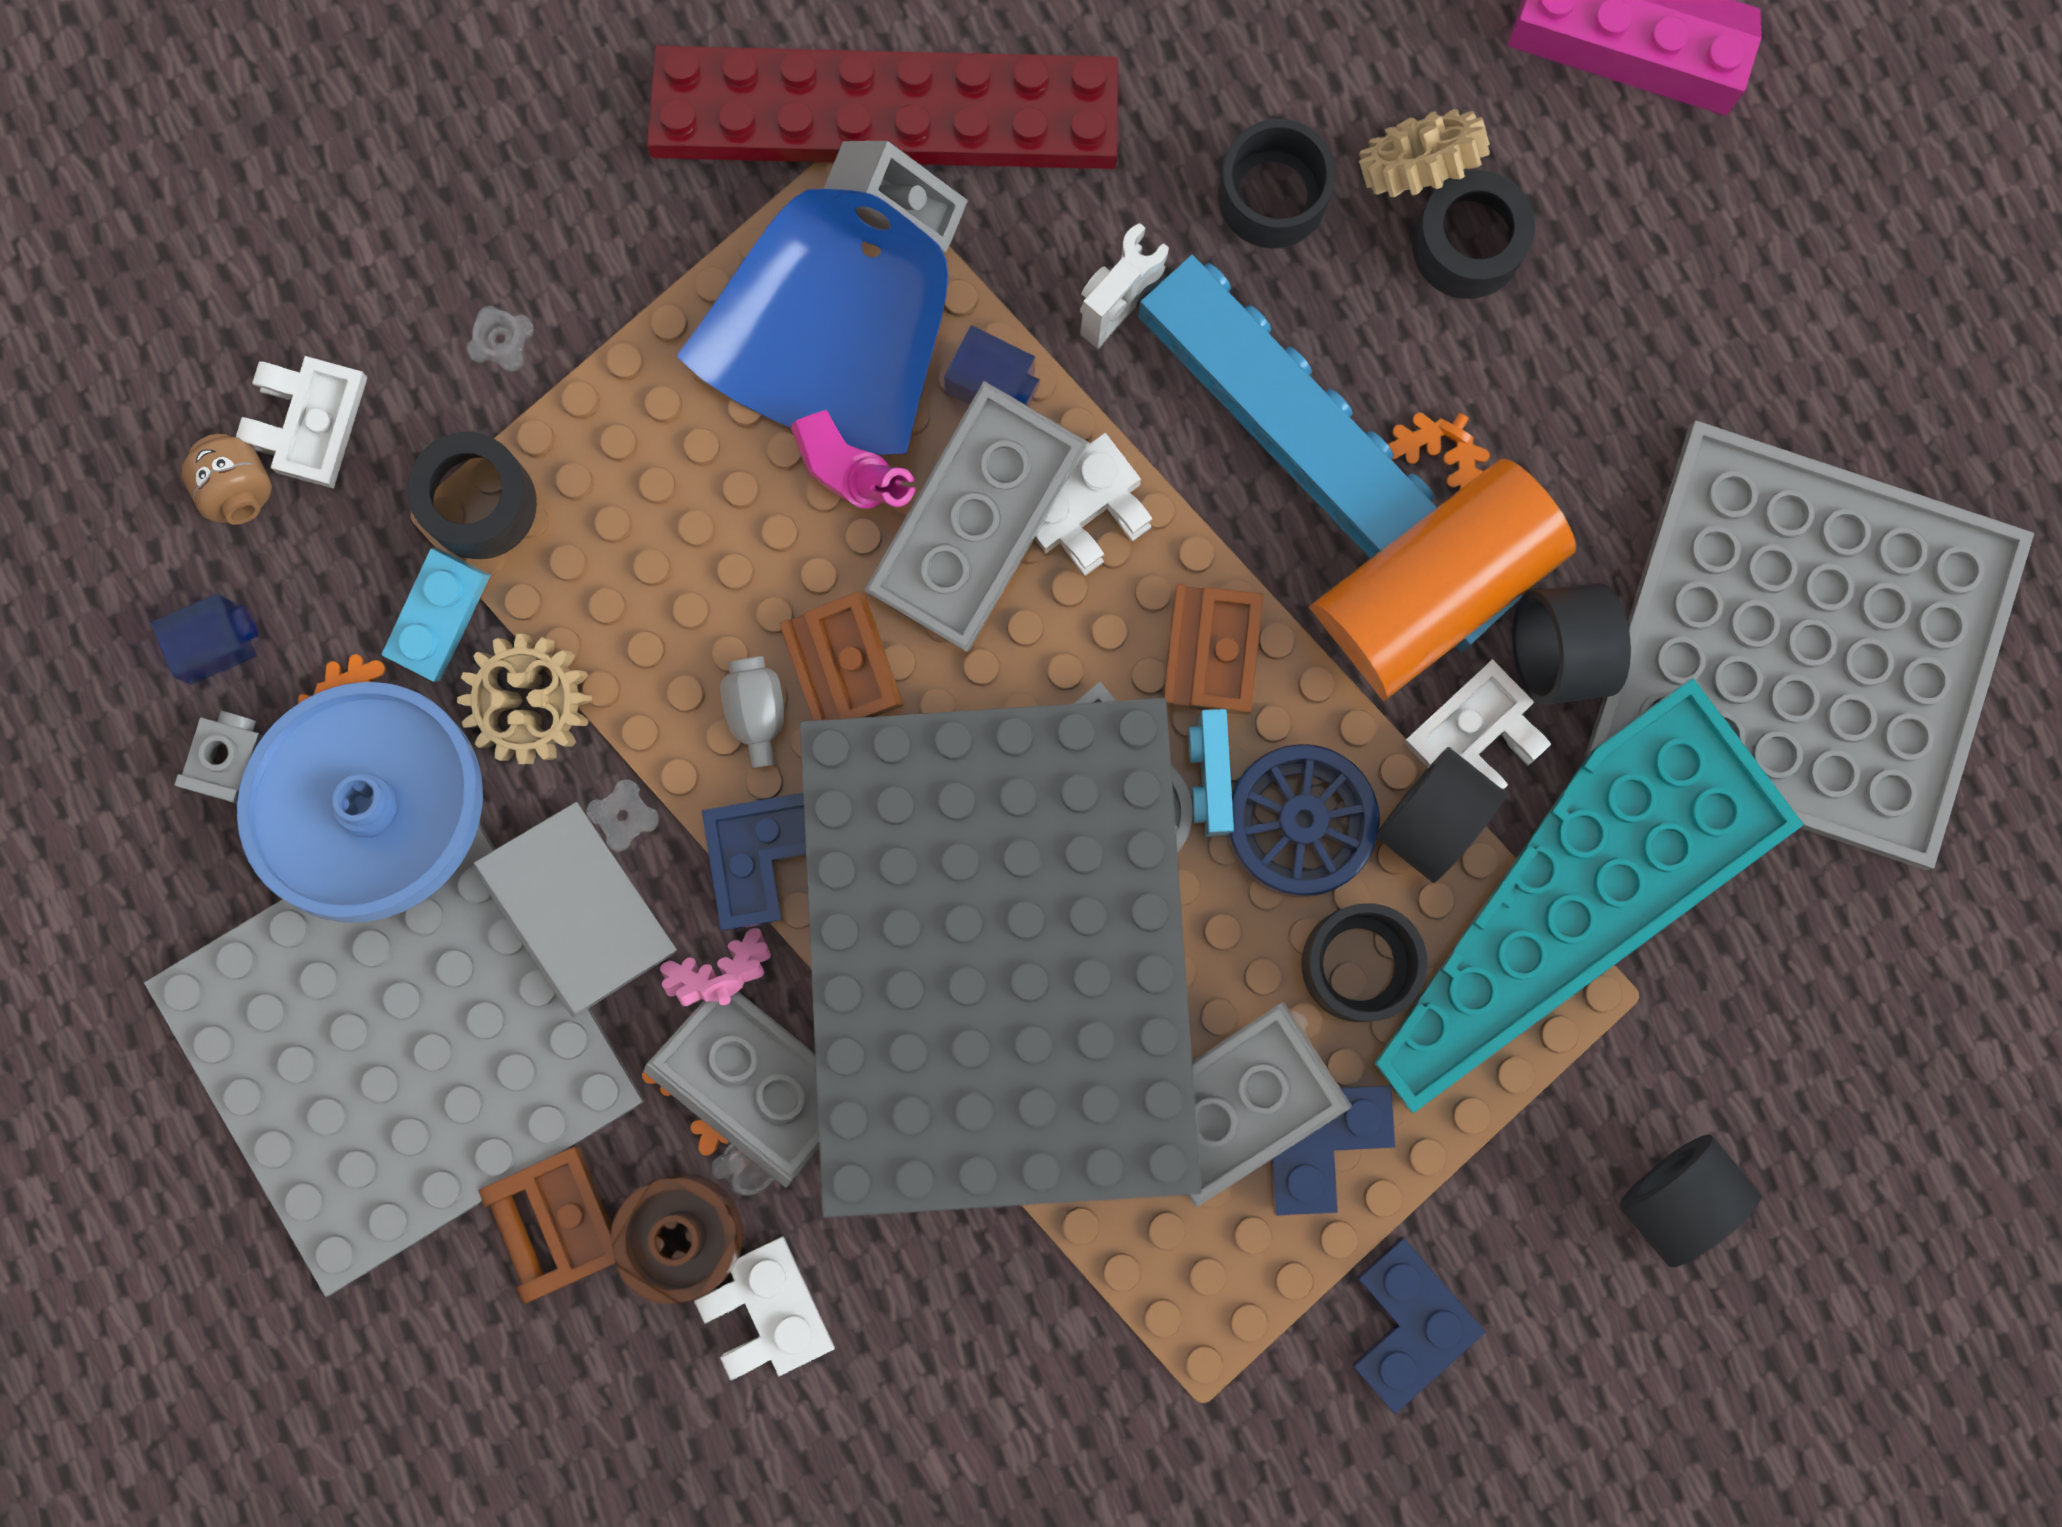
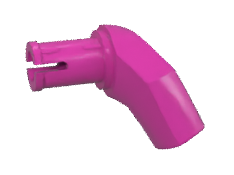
[790,410,915,509]

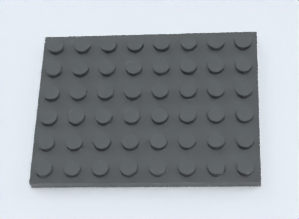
[800,698,1202,1218]

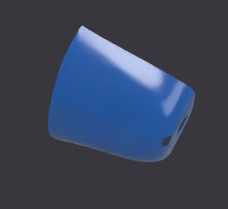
[677,189,949,455]

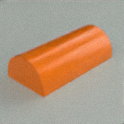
[1309,459,1576,701]

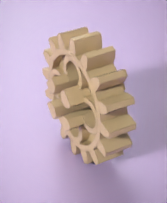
[1359,109,1490,197]
[457,634,592,764]

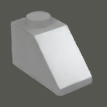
[823,141,968,253]

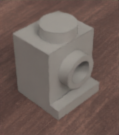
[174,711,263,803]

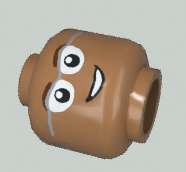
[181,434,272,525]

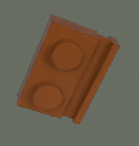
[1163,584,1264,715]
[779,591,904,721]

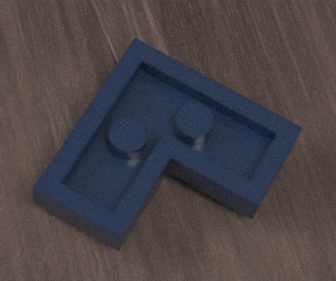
[702,793,806,931]
[1271,1086,1395,1216]
[1352,1237,1486,1414]

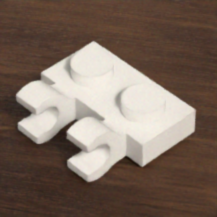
[1080,223,1169,349]
[236,356,367,489]
[1034,433,1152,576]
[1404,659,1551,789]
[695,1236,835,1380]

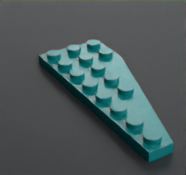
[1373,678,1804,1113]

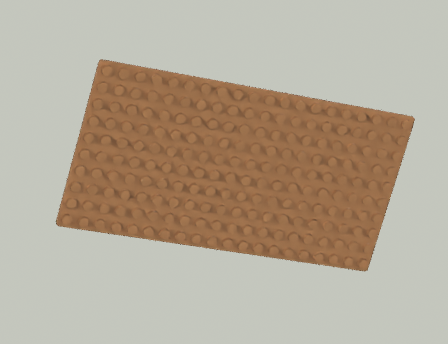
[411,162,1639,1403]

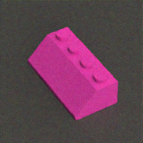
[1507,0,1762,116]

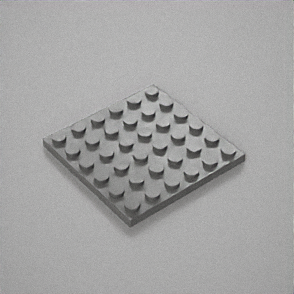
[1585,420,2034,870]
[144,823,645,1297]

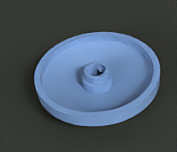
[237,682,483,923]

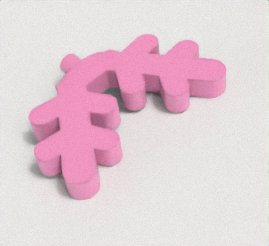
[660,928,771,1006]

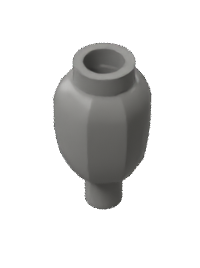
[720,656,784,768]

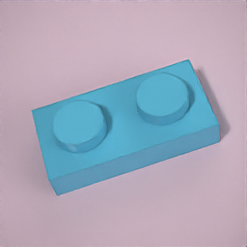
[382,548,491,682]
[1188,709,1234,837]

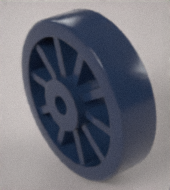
[1227,744,1380,897]

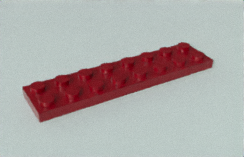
[647,46,1118,169]

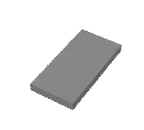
[864,381,1089,651]

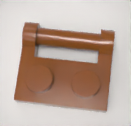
[478,1146,616,1305]

